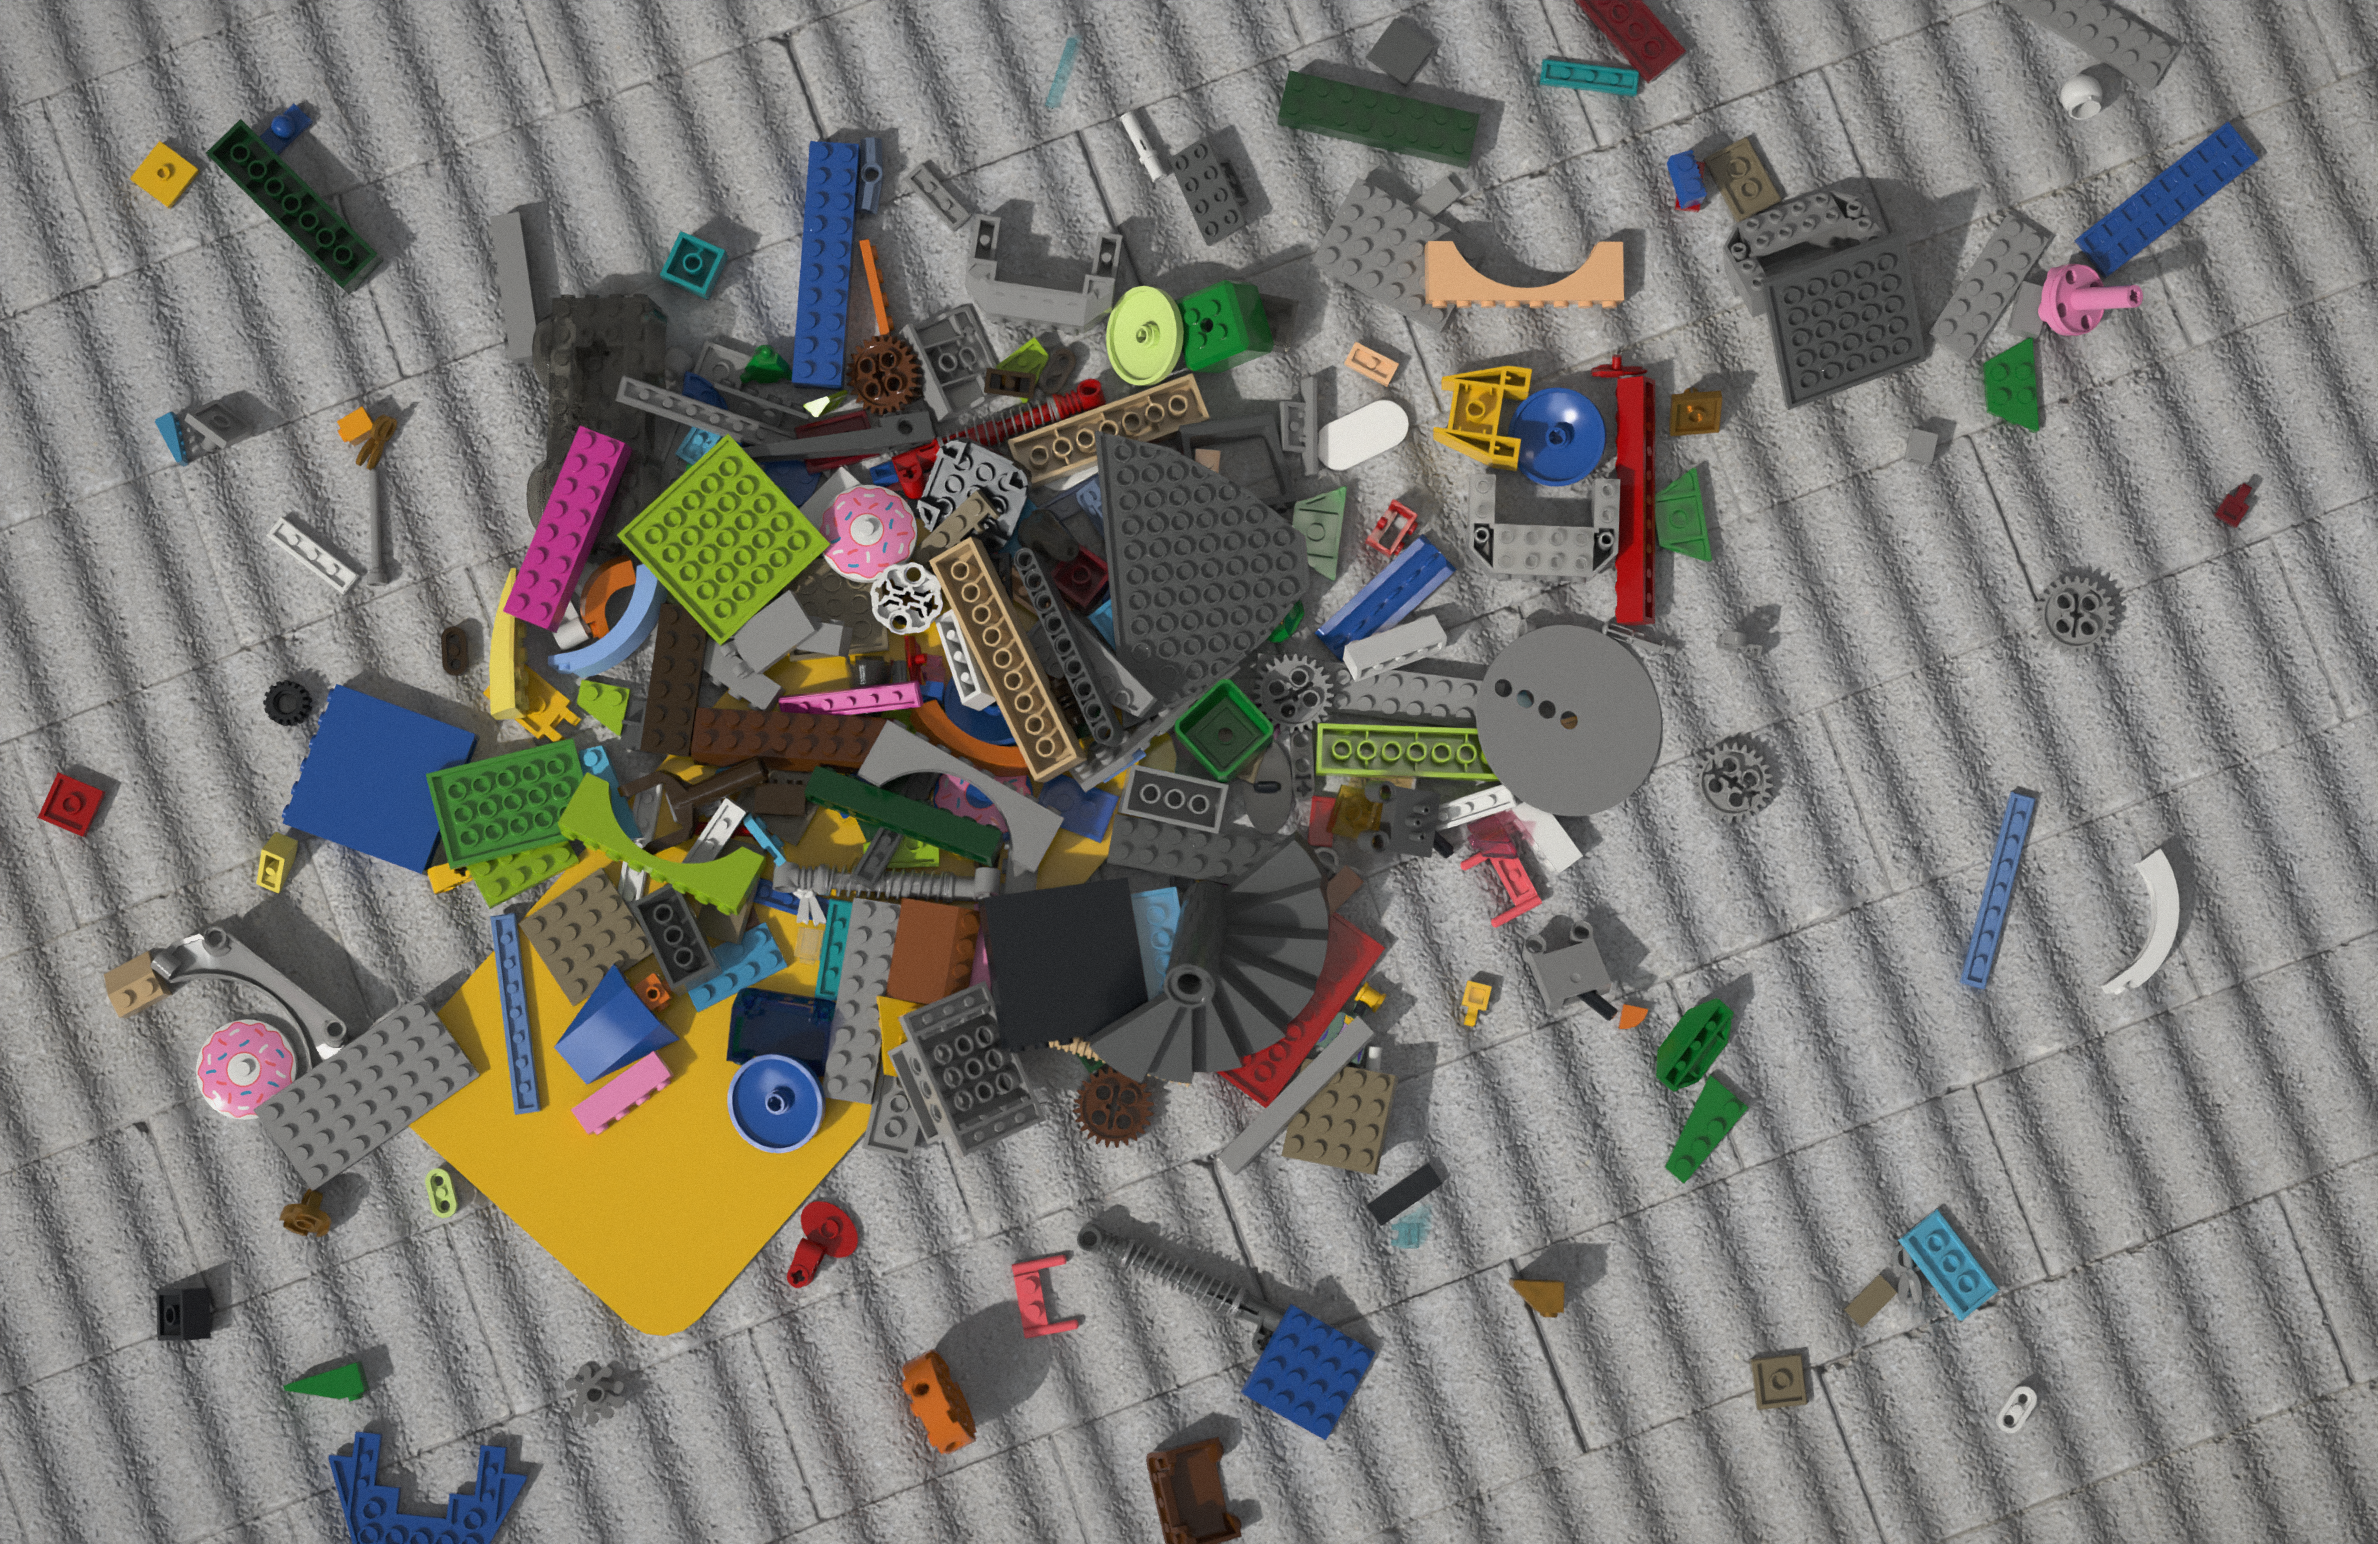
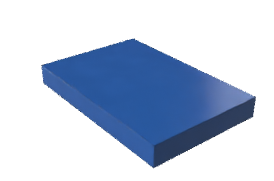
[1038,774,1119,843]

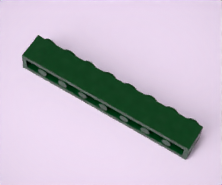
[804,766,1003,867]

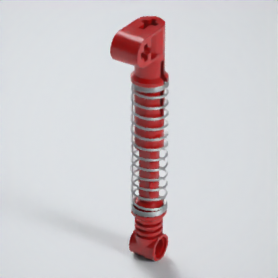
[891,379,1106,499]

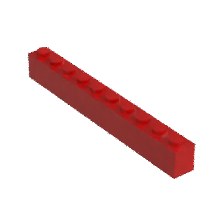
[1615,376,1655,626]

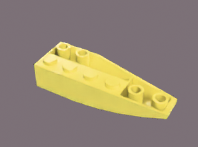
[489,568,529,720]

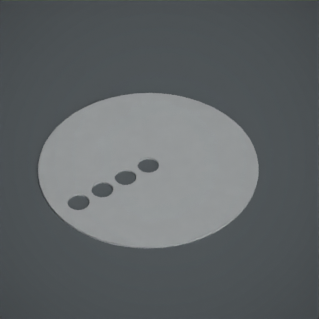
[1476,625,1661,816]

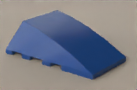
[554,963,680,1085]

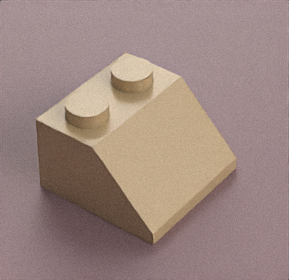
[104,951,172,1018]

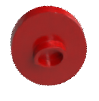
[801,1201,858,1258]

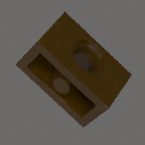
[984,368,1036,399]

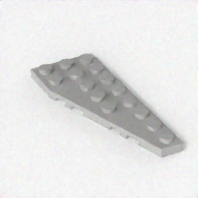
[1069,664,1241,792]

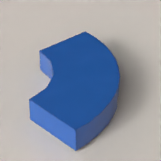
[682,371,728,411]

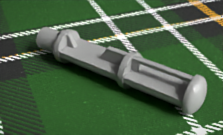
[1602,621,1677,656]

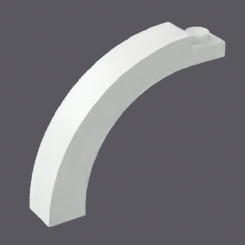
[2101,848,2180,995]

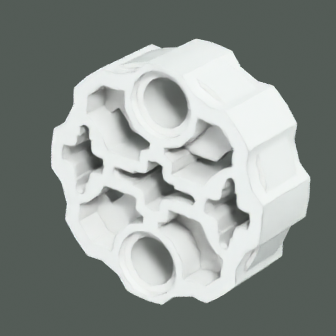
[870,562,943,635]

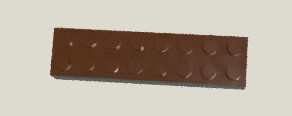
[691,707,896,774]

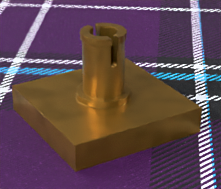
[1669,387,1722,436]

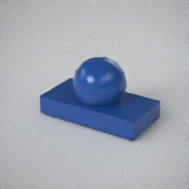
[260,103,312,156]

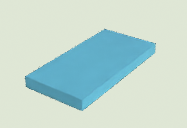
[1898,1209,1999,1321]

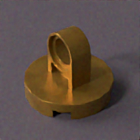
[279,1188,332,1237]

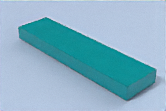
[1539,59,1639,97]
[814,898,853,1001]

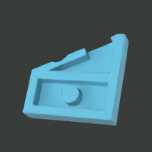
[743,812,786,867]

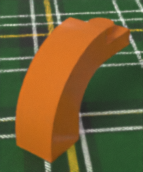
[580,555,636,640]

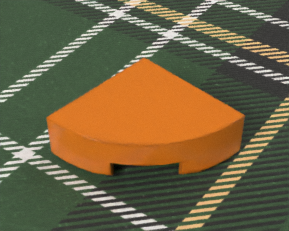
[1618,1004,1648,1029]

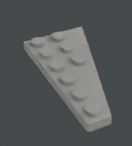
[1027,608,1158,718]

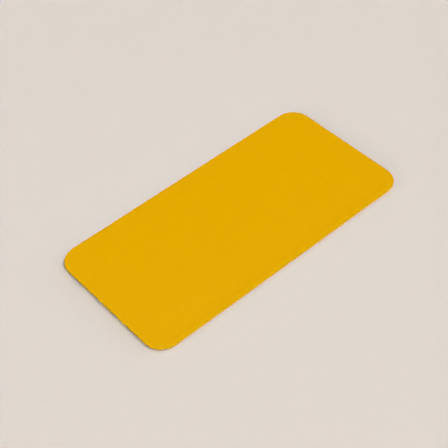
[408,518,1177,1336]

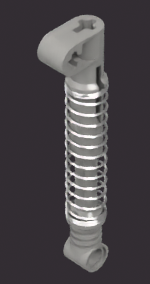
[772,862,1001,904]

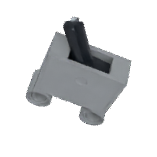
[1522,920,1618,1021]

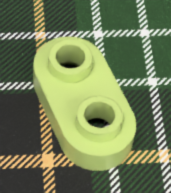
[425,1168,458,1218]

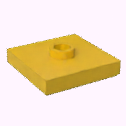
[130,141,200,209]

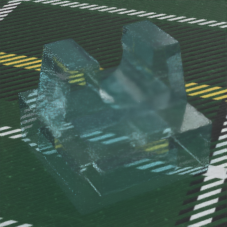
[1391,1223,1420,1249]

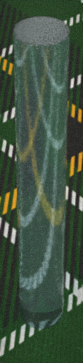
[1044,38,1077,109]

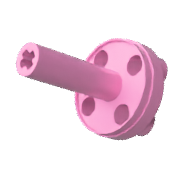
[2038,264,2143,336]

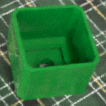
[1175,279,1274,373]
[1175,679,1274,783]

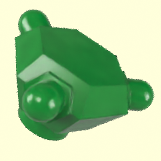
[740,345,793,384]

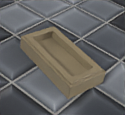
[1843,1274,1898,1328]

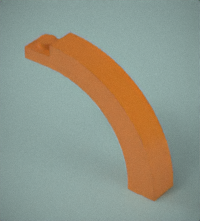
[909,699,1031,777]

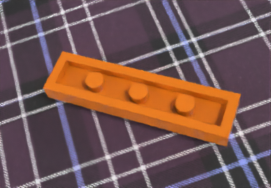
[859,239,895,337]

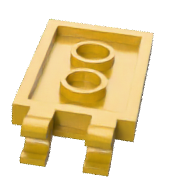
[483,663,582,742]

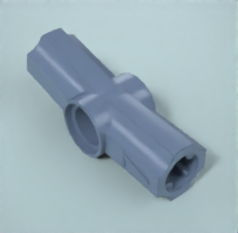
[856,137,885,215]

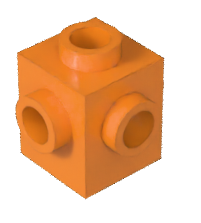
[633,973,674,1013]

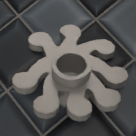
[565,1365,625,1426]

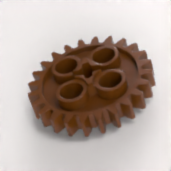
[846,335,923,415]
[1073,1067,1154,1148]

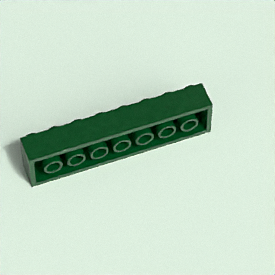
[1277,70,1480,169]
[206,119,384,295]

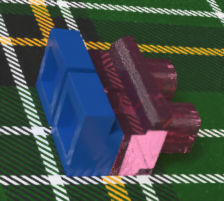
[919,655,948,709]

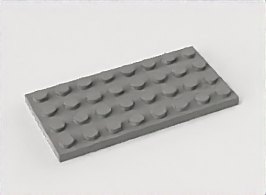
[254,993,480,1191]

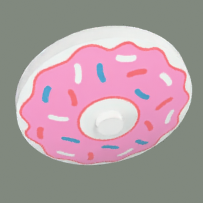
[818,485,918,583]
[196,1019,298,1120]

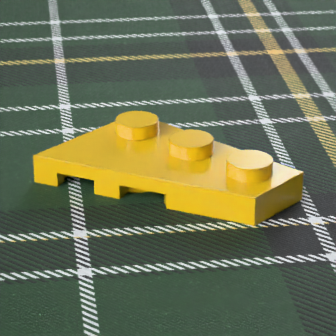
[876,995,926,1077]

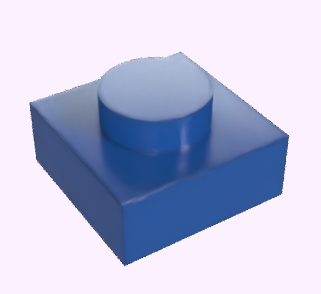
[869,461,899,487]

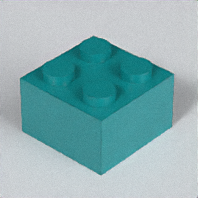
[660,231,729,301]

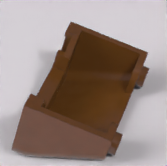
[1146,1437,1242,1544]

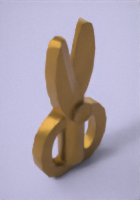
[356,414,397,470]

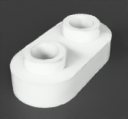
[1996,1386,2037,1433]

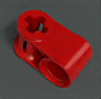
[787,1237,826,1288]

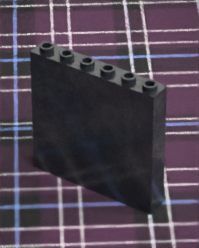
[978,877,1149,1053]

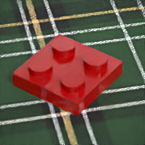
[38,772,106,838]

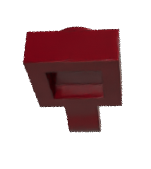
[2213,483,2252,528]

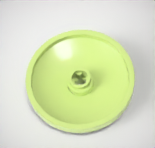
[1106,286,1183,386]

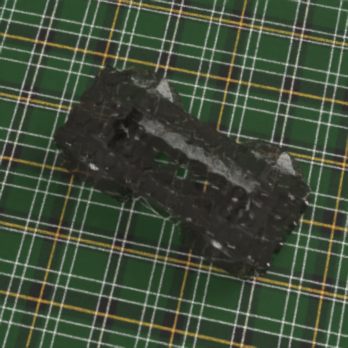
[526,294,669,555]

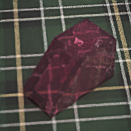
[1467,814,1519,859]

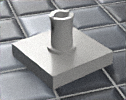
[184,399,254,452]

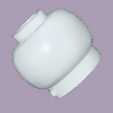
[2060,74,2103,120]

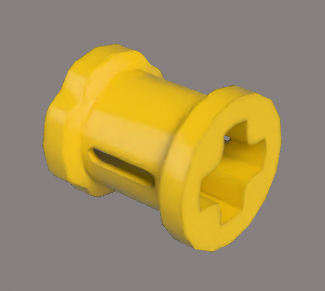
[1354,981,1387,1013]

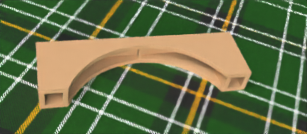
[1425,241,1624,308]

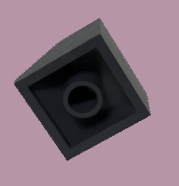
[156,1288,212,1341]

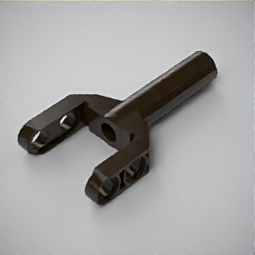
[617,756,769,855]

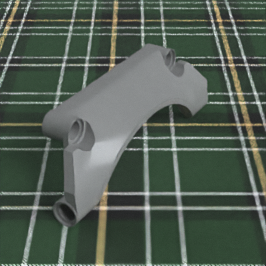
[150,926,349,1071]

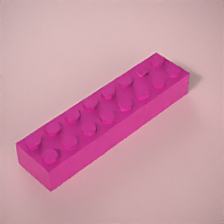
[503,426,632,633]

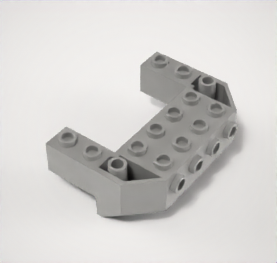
[1723,190,1884,317]
[965,214,1123,336]
[1466,474,1620,584]

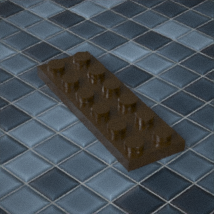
[640,603,708,757]

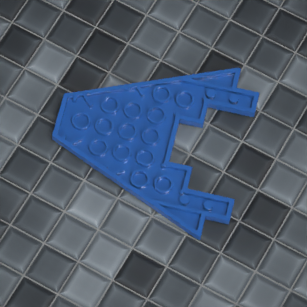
[328,1431,528,1544]

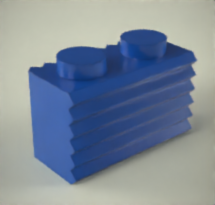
[1666,150,1707,209]

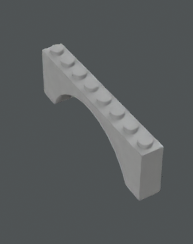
[857,719,1064,873]

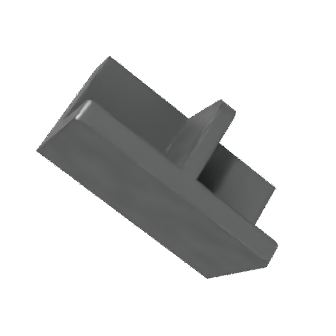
[619,699,649,753]

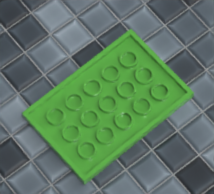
[426,738,584,870]

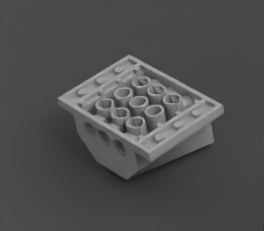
[888,981,1046,1158]

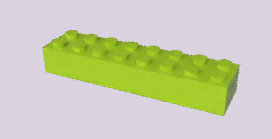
[1315,723,1500,782]

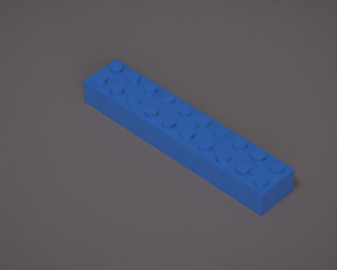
[792,141,861,391]

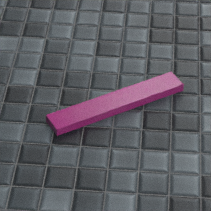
[778,680,923,716]

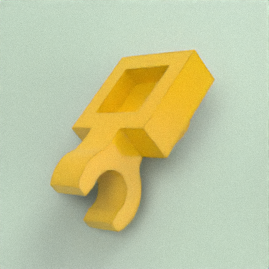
[1461,980,1492,1027]

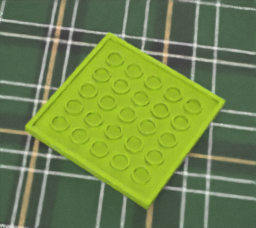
[617,434,830,646]

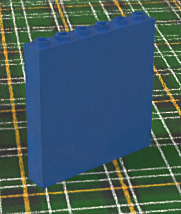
[282,684,480,876]

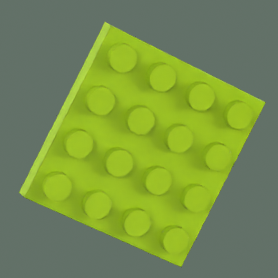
[466,841,579,909]

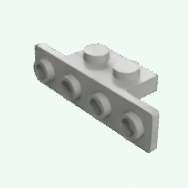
[1279,377,1319,477]

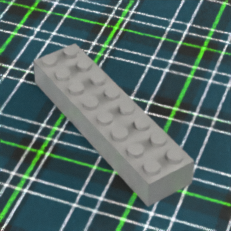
[823,898,901,1104]

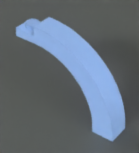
[548,564,668,678]

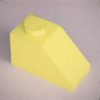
[256,832,298,894]

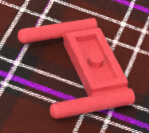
[1460,838,1542,928]
[1012,1255,1079,1339]

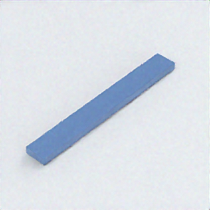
[1959,792,2036,990]
[490,913,541,1115]

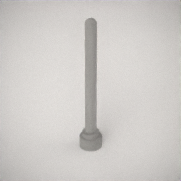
[367,469,387,586]

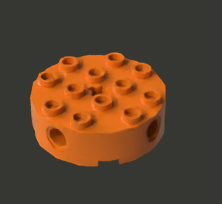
[902,1349,977,1455]

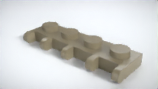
[911,490,1001,576]

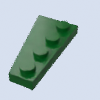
[1664,1075,1749,1184]

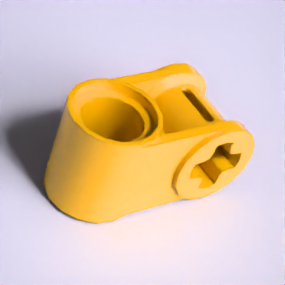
[426,863,473,894]

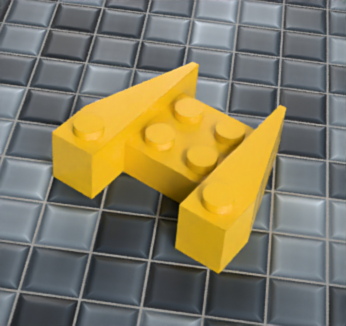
[1433,366,1532,471]

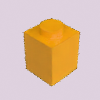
[337,407,374,447]

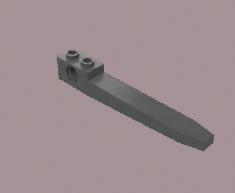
[742,409,934,463]

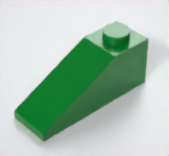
[283,1361,370,1402]

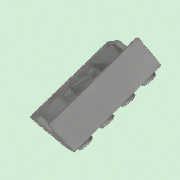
[897,305,1003,423]

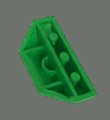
[1656,998,1734,1092]

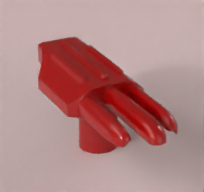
[1591,354,1648,378]
[904,636,929,685]

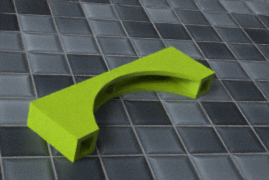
[558,772,766,916]

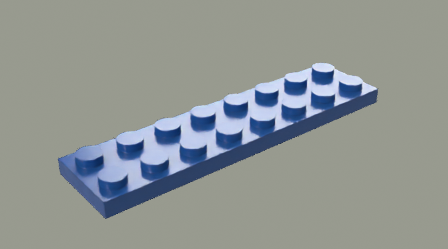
[2074,122,2259,279]

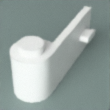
[552,600,591,652]

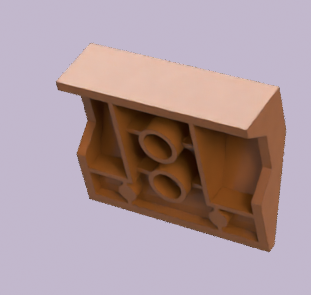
[885,898,981,1004]

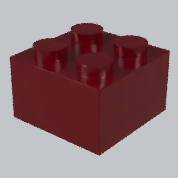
[1051,542,1109,616]

